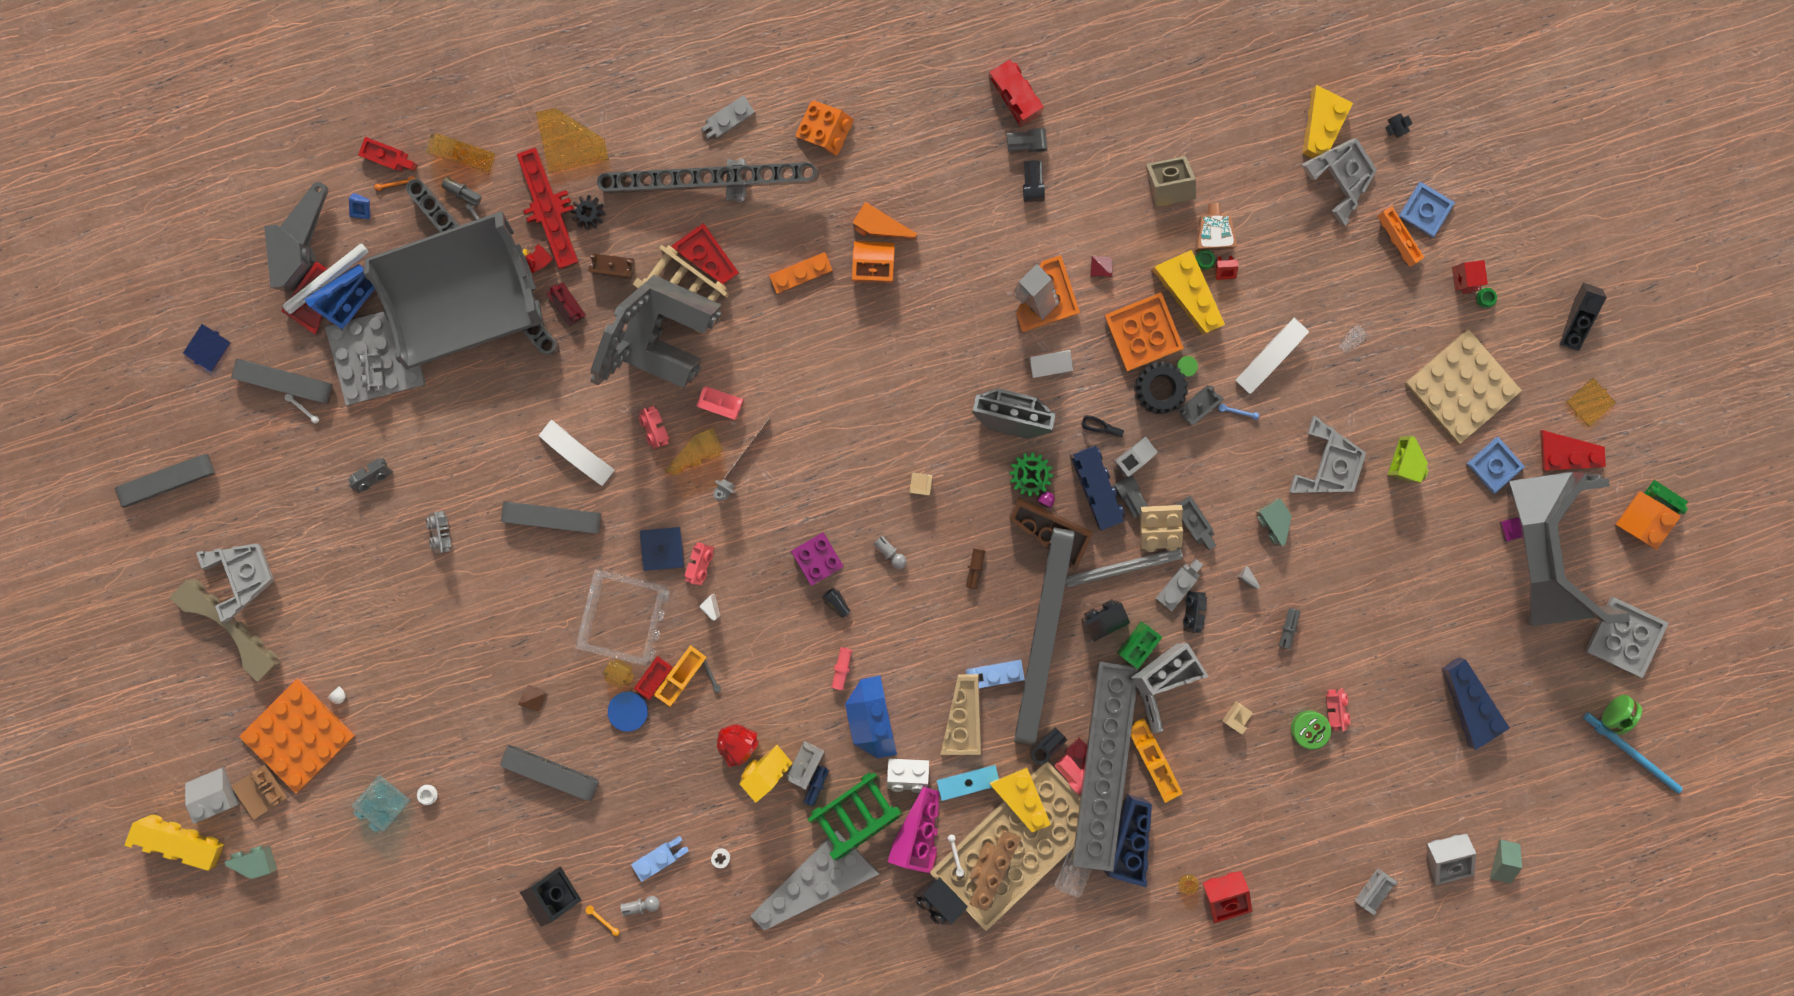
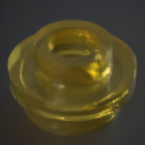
[1178,874,1199,895]

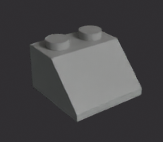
[185,767,239,824]
[1427,833,1476,885]

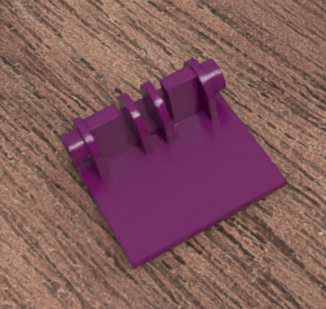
[790,532,844,586]

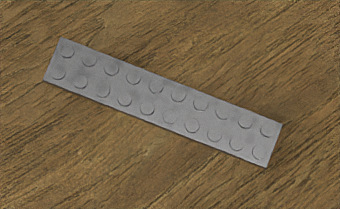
[1072,662,1139,872]

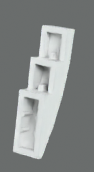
[1235,318,1309,394]

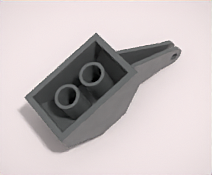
[264,182,328,292]

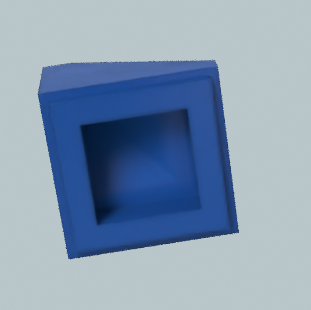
[349,193,370,220]

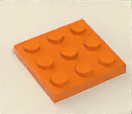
[1104,292,1184,372]

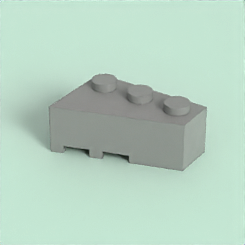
[1132,643,1209,695]

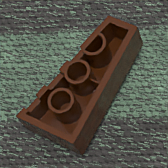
[1009,498,1093,571]

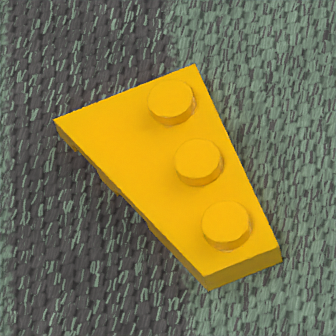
[990,767,1051,833]

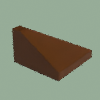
[518,685,547,711]

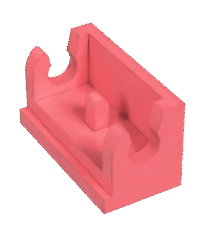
[696,386,744,420]

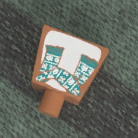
[1195,203,1237,251]

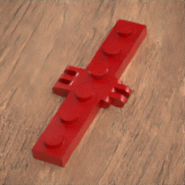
[516,147,579,269]

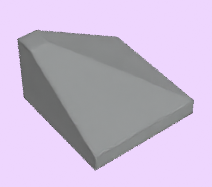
[1238,566,1260,589]

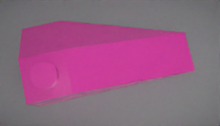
[888,787,939,873]

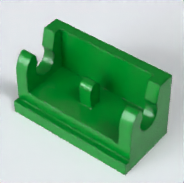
[1117,621,1163,669]

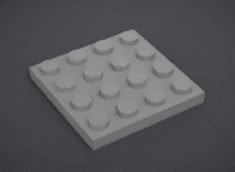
[325,311,426,406]

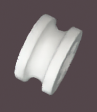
[711,848,730,868]

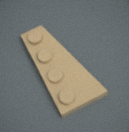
[940,674,981,755]

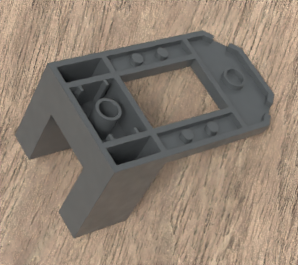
[591,275,722,388]

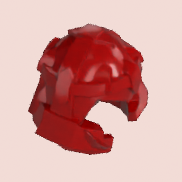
[717,724,759,767]

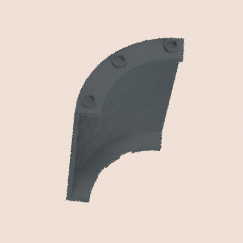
[363,211,543,370]

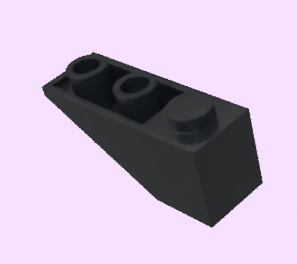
[1560,283,1607,351]

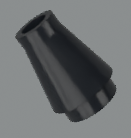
[822,587,851,618]

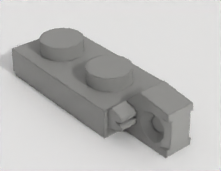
[1156,559,1203,611]

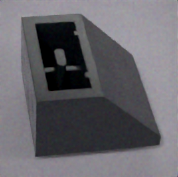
[1081,599,1130,642]
[913,877,968,925]

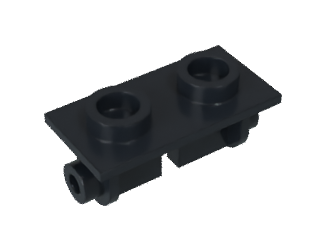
[1183,591,1207,633]

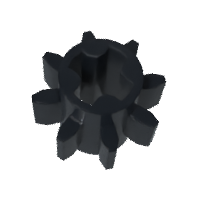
[1385,113,1413,138]

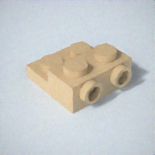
[1139,505,1183,552]

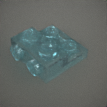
[351,775,411,833]

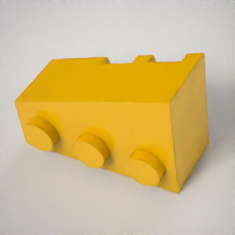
[1302,85,1353,159]

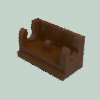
[588,253,634,279]

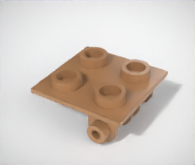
[231,764,288,820]

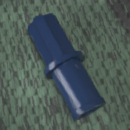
[804,765,830,806]

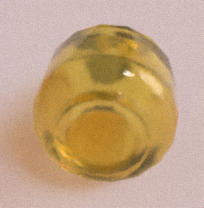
[603,658,634,689]

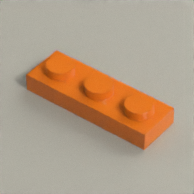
[1377,206,1424,267]
[769,252,833,294]

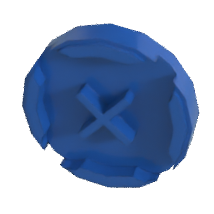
[608,691,648,731]

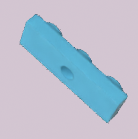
[937,765,999,801]

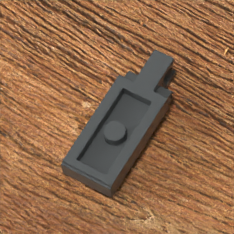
[1177,496,1217,550]

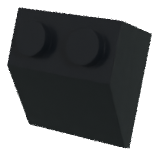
[520,866,582,927]

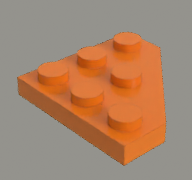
[1016,255,1080,333]

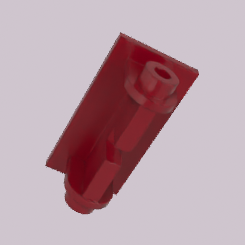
[546,282,586,327]

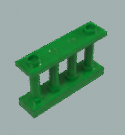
[808,772,904,861]

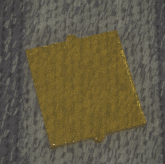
[1566,378,1616,427]

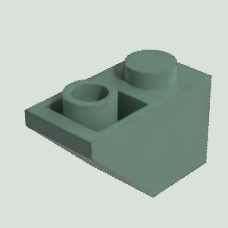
[1256,498,1292,546]
[225,845,277,879]

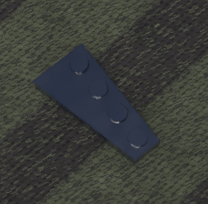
[1070,445,1125,530]

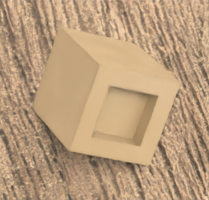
[909,473,933,496]
[1222,701,1252,735]

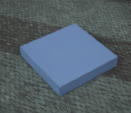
[1399,182,1455,238]
[1466,437,1525,494]

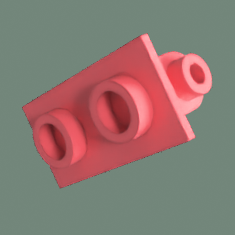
[639,406,669,450]
[684,542,714,585]
[1326,688,1350,731]

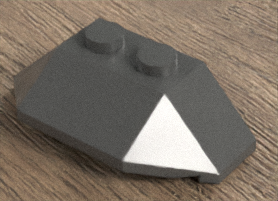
[972,388,1056,439]

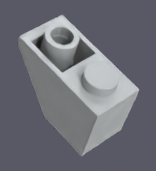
[1113,436,1158,477]

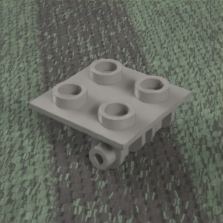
[426,511,452,554]

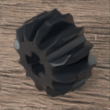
[570,195,606,230]

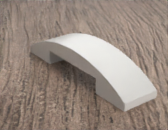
[539,420,615,486]

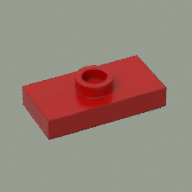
[633,656,674,701]

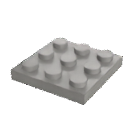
[1585,597,1669,678]

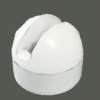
[327,686,346,704]

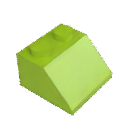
[1387,436,1428,483]

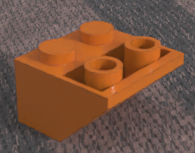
[852,241,895,284]

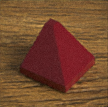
[1090,256,1112,278]

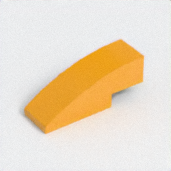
[654,645,707,707]

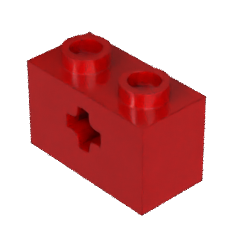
[1452,260,1488,294]

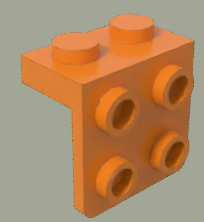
[796,101,854,156]

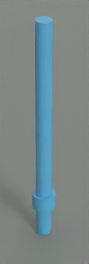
[1583,712,1683,794]

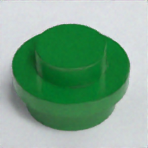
[1195,250,1216,270]
[1476,288,1497,308]

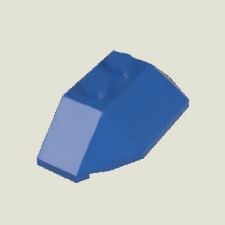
[845,675,897,759]

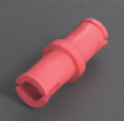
[831,647,853,690]

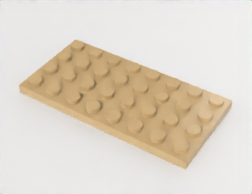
[930,762,1081,931]

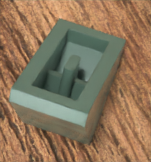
[1490,839,1522,884]

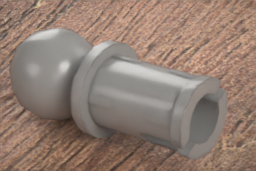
[873,536,907,569]
[621,896,660,917]

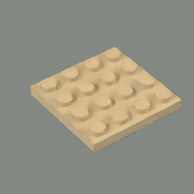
[1405,329,1522,444]

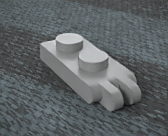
[701,95,756,140]

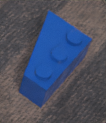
[304,263,375,330]

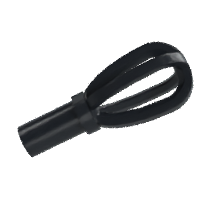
[1081,415,1124,437]

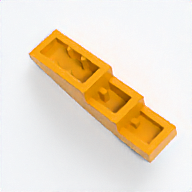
[1130,718,1183,803]

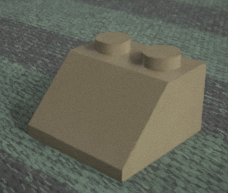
[1146,156,1196,207]

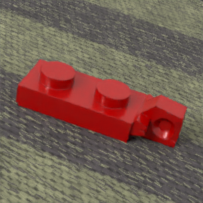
[358,137,417,172]

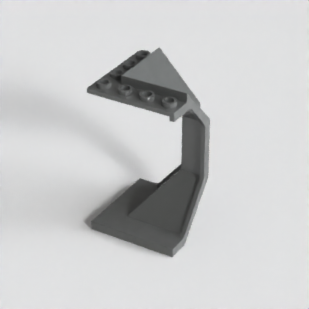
[1507,472,1630,626]

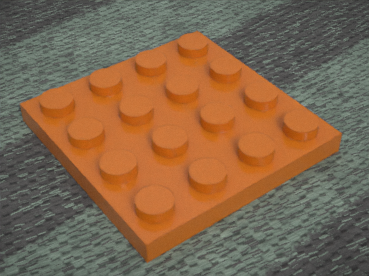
[239,679,355,794]

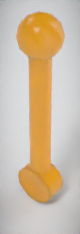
[585,905,620,936]

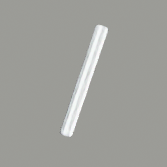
[283,244,368,314]

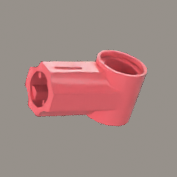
[1054,754,1084,796]

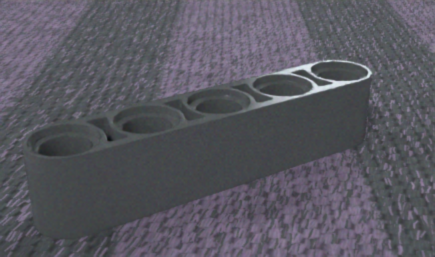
[231,358,333,404]
[114,454,215,508]
[501,501,601,533]
[500,745,599,801]

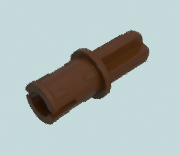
[966,548,986,589]

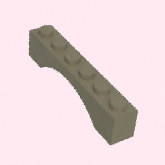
[169,579,281,682]

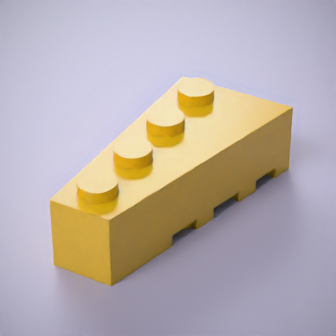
[739,745,792,803]

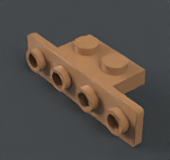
[970,830,1021,911]

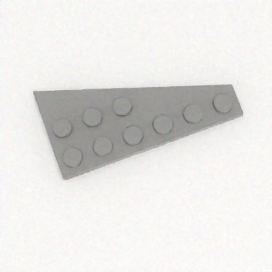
[750,830,879,931]

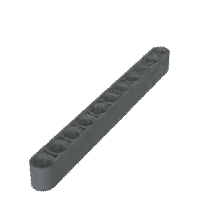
[597,162,819,194]
[406,179,559,355]
[1014,528,1074,746]

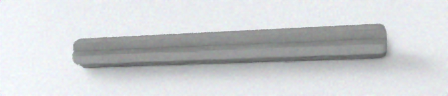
[1065,548,1183,587]

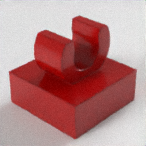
[1215,256,1239,280]

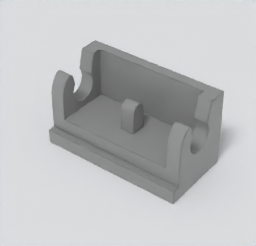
[786,741,824,790]
[1354,868,1398,916]

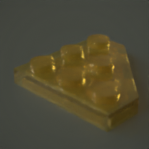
[536,108,609,173]

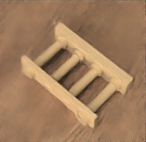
[633,245,729,334]

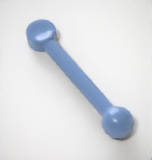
[1218,404,1260,420]

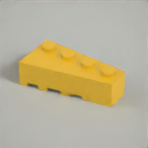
[1151,250,1225,335]
[124,815,224,871]

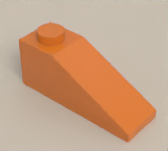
[852,202,917,240]

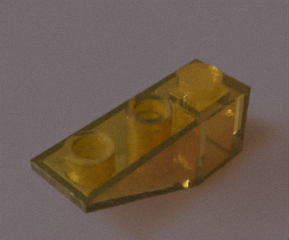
[425,133,495,173]
[665,428,724,476]

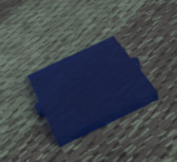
[183,324,231,372]

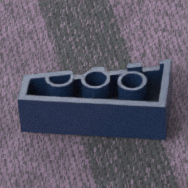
[1442,657,1510,750]
[1103,794,1152,888]

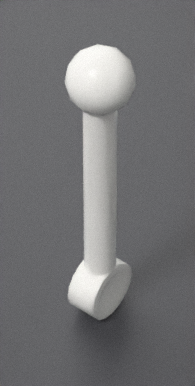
[285,394,319,424]
[948,835,964,877]

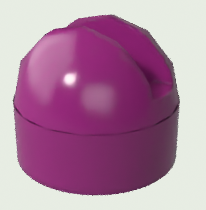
[1037,492,1055,509]

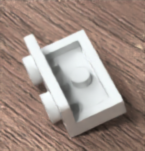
[887,759,929,793]

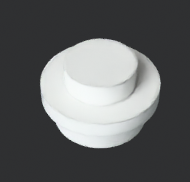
[417,785,438,805]

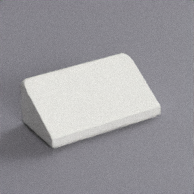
[1029,350,1073,378]
[700,594,720,621]

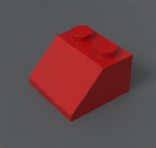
[1203,871,1253,924]

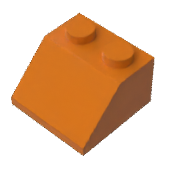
[1615,491,1681,550]

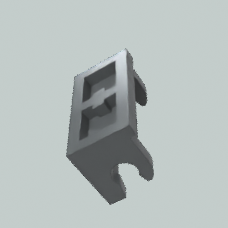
[1177,385,1224,426]

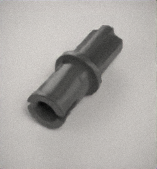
[441,176,482,206]
[1278,608,1300,649]

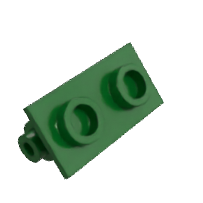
[1644,480,1688,514]

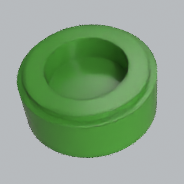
[1177,356,1198,377]

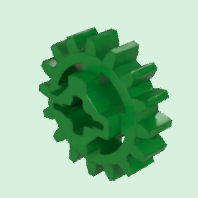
[1009,452,1053,496]

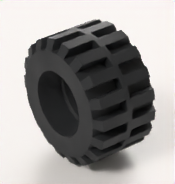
[1134,362,1188,414]

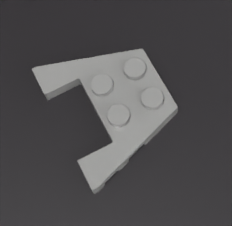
[1302,139,1377,226]
[1289,416,1366,493]
[196,544,274,624]

